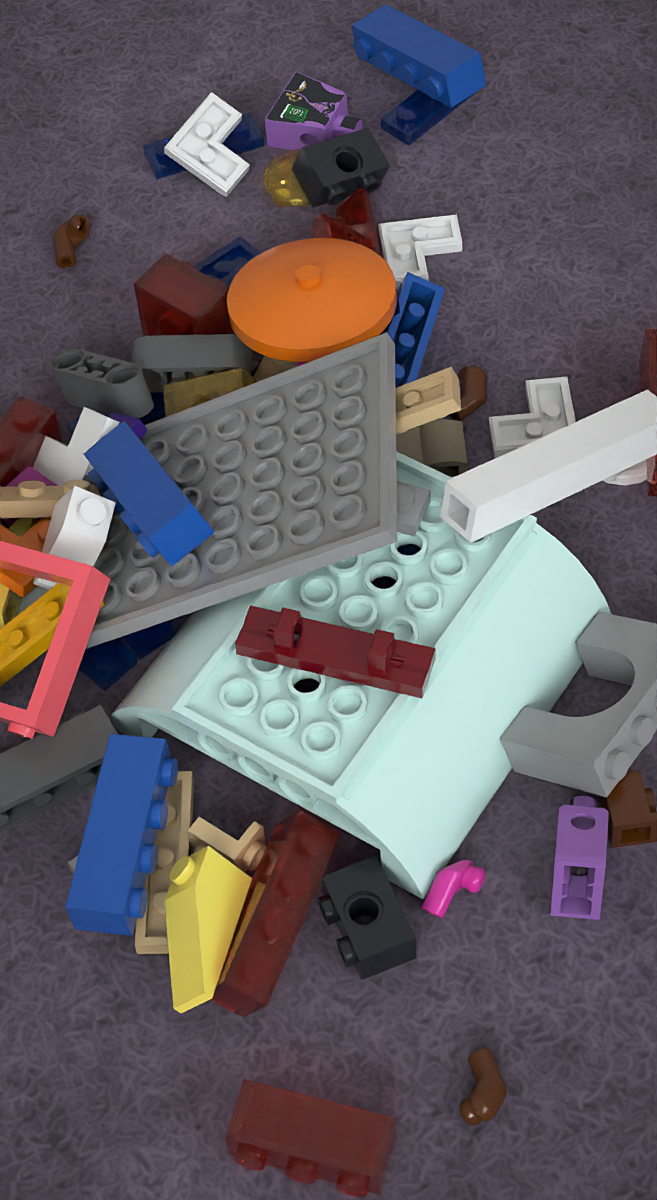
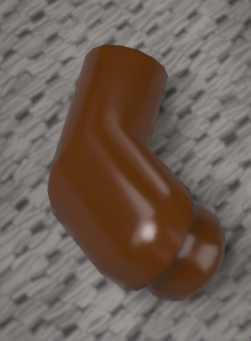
[53,214,91,268]
[449,365,487,421]

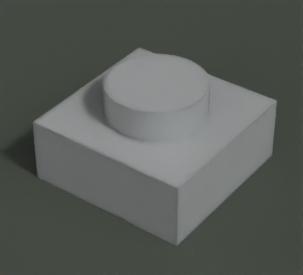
[397,481,431,537]

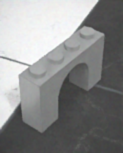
[500,612,657,797]

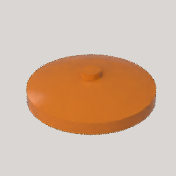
[227,238,397,362]

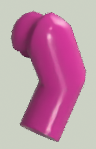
[421,860,486,919]

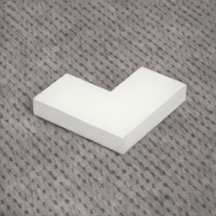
[164,92,250,197]
[378,214,462,289]
[489,377,576,458]
[32,407,119,486]

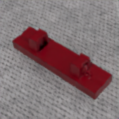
[235,605,436,699]

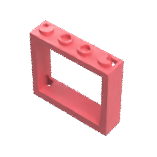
[0,541,110,739]

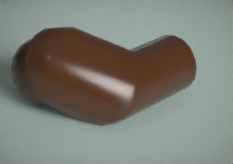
[459,1048,507,1126]

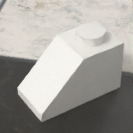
[33,486,116,590]

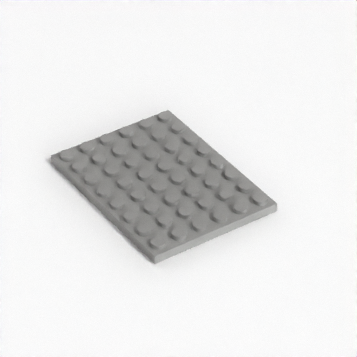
[86,332,397,649]

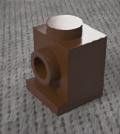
[599,769,657,848]

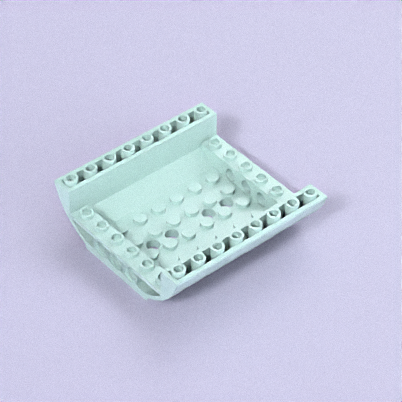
[110,451,611,900]

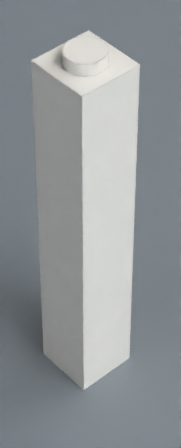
[440,390,657,543]

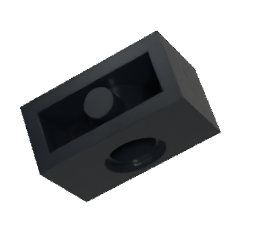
[291,128,390,208]
[317,856,416,980]

